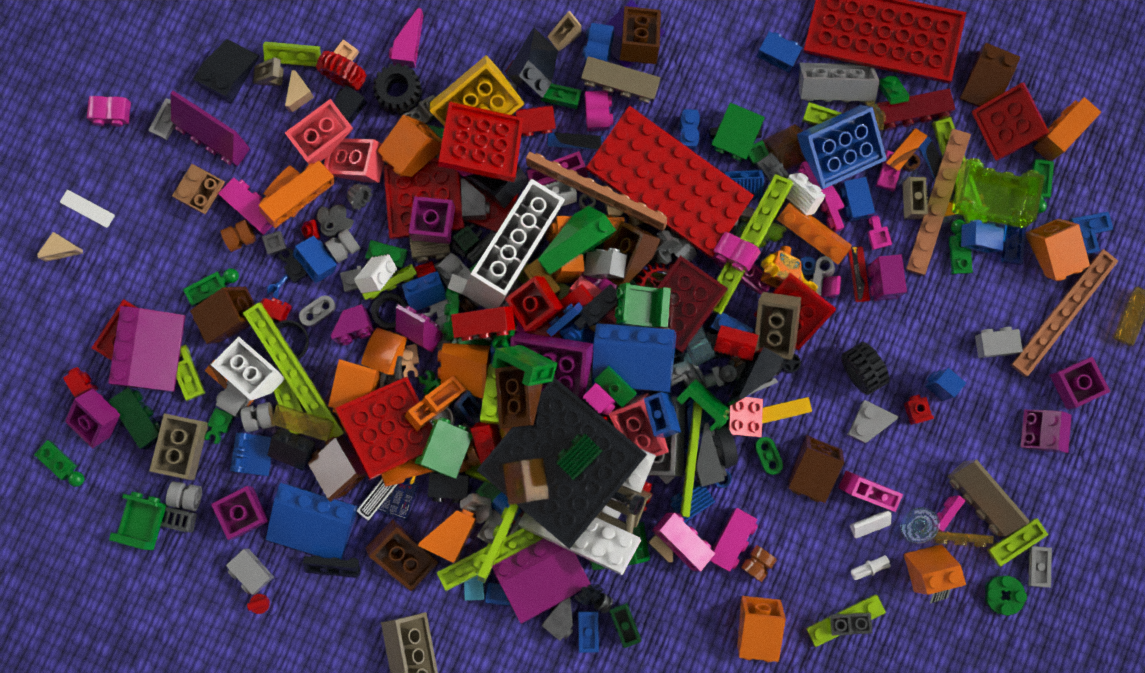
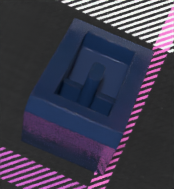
[454,390,482,428]

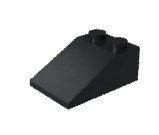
[505,28,558,98]
[193,39,259,104]
[464,166,529,209]
[726,347,784,406]

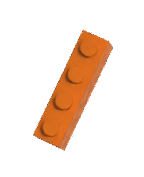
[259,160,334,228]
[776,202,852,264]

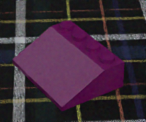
[170,90,250,167]
[109,306,185,392]
[510,332,593,401]
[492,538,590,624]

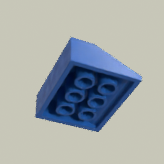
[797,105,887,189]
[592,323,677,393]
[266,483,359,560]

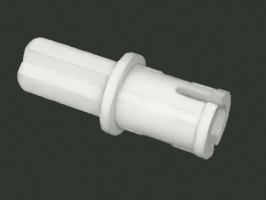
[851,555,891,580]

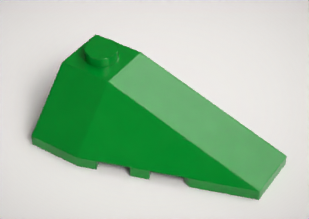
[538,206,616,276]

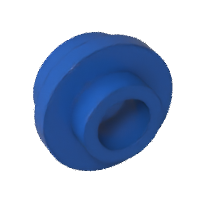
[800,257,816,276]

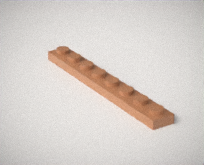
[906,129,971,276]
[526,151,667,231]
[1010,249,1118,377]

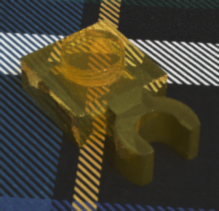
[866,100,886,131]

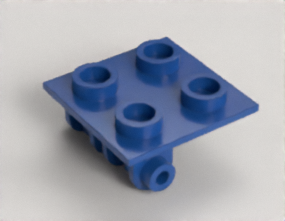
[230,433,272,476]

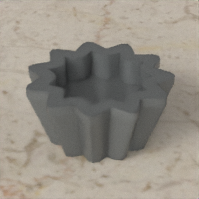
[346,184,373,210]

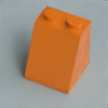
[377,115,442,177]
[1025,218,1090,281]
[438,343,490,399]
[328,359,381,413]
[418,509,477,563]
[904,544,966,595]
[737,596,786,662]

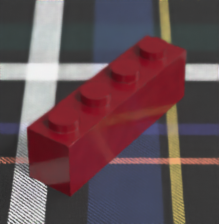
[873,88,955,131]

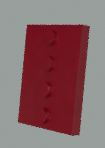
[657,255,729,353]

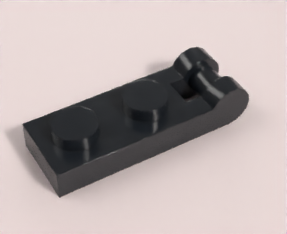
[303,555,361,578]

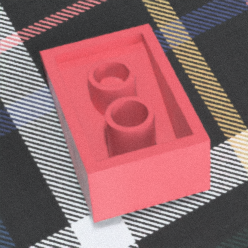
[285,99,353,164]
[324,138,384,183]
[609,393,668,457]

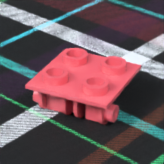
[727,397,763,437]

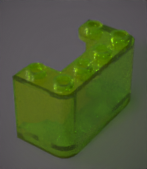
[952,158,1045,227]

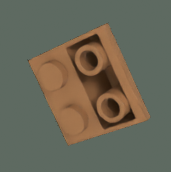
[172,164,225,215]

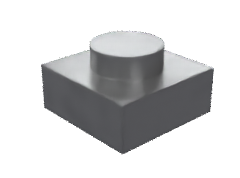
[262,231,287,256]

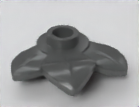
[317,204,354,238]

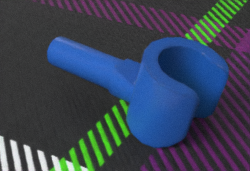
[267,274,289,298]

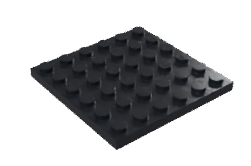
[477,378,647,549]

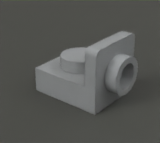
[340,266,363,292]

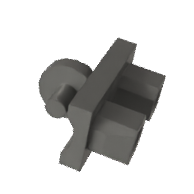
[756,152,789,183]
[651,230,680,264]
[704,365,738,387]

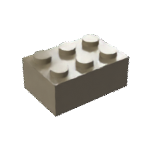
[755,292,801,360]
[149,413,208,480]

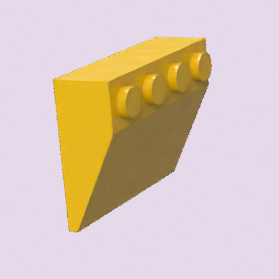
[429,55,524,126]

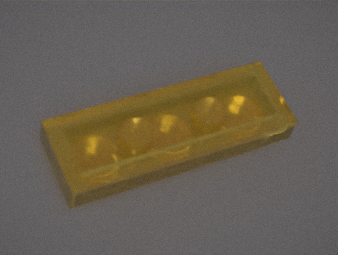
[1113,286,1145,346]
[271,405,334,441]
[929,531,994,547]

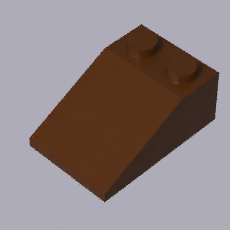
[620,6,661,64]
[959,43,1020,107]
[608,221,661,286]
[495,366,543,428]
[365,519,438,591]

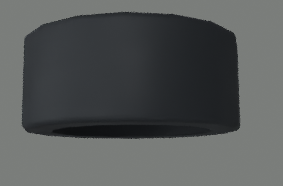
[371,293,407,331]

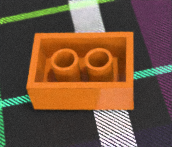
[1033,97,1101,161]
[546,216,585,283]

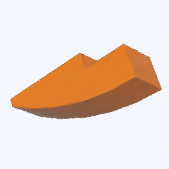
[405,375,466,431]

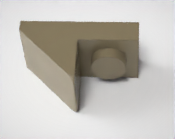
[253,57,284,86]

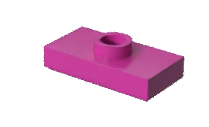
[875,150,901,192]

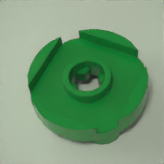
[985,575,1027,616]

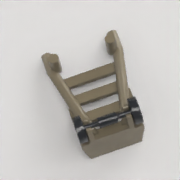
[596,485,652,575]

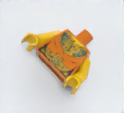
[761,246,818,292]

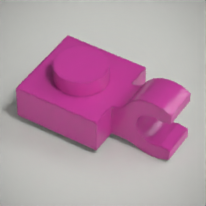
[867,215,892,250]

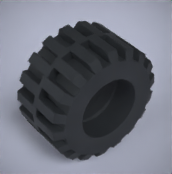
[373,63,422,116]
[841,342,889,395]

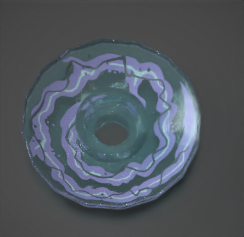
[901,507,940,544]

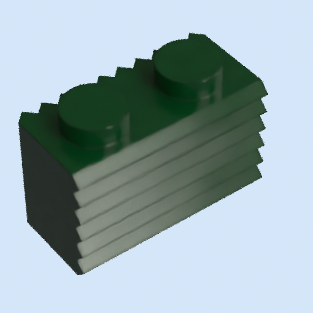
[556,433,603,480]
[609,602,642,648]

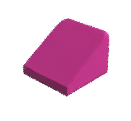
[821,276,841,298]

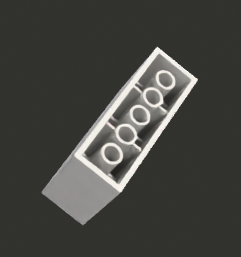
[462,179,565,309]

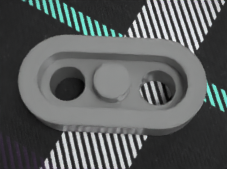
[299,296,336,327]

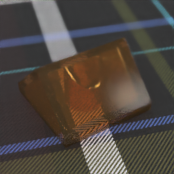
[763,124,806,170]
[503,458,549,505]

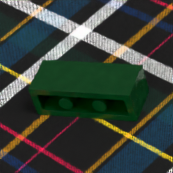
[108,387,161,450]

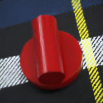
[301,220,321,239]
[247,594,270,614]

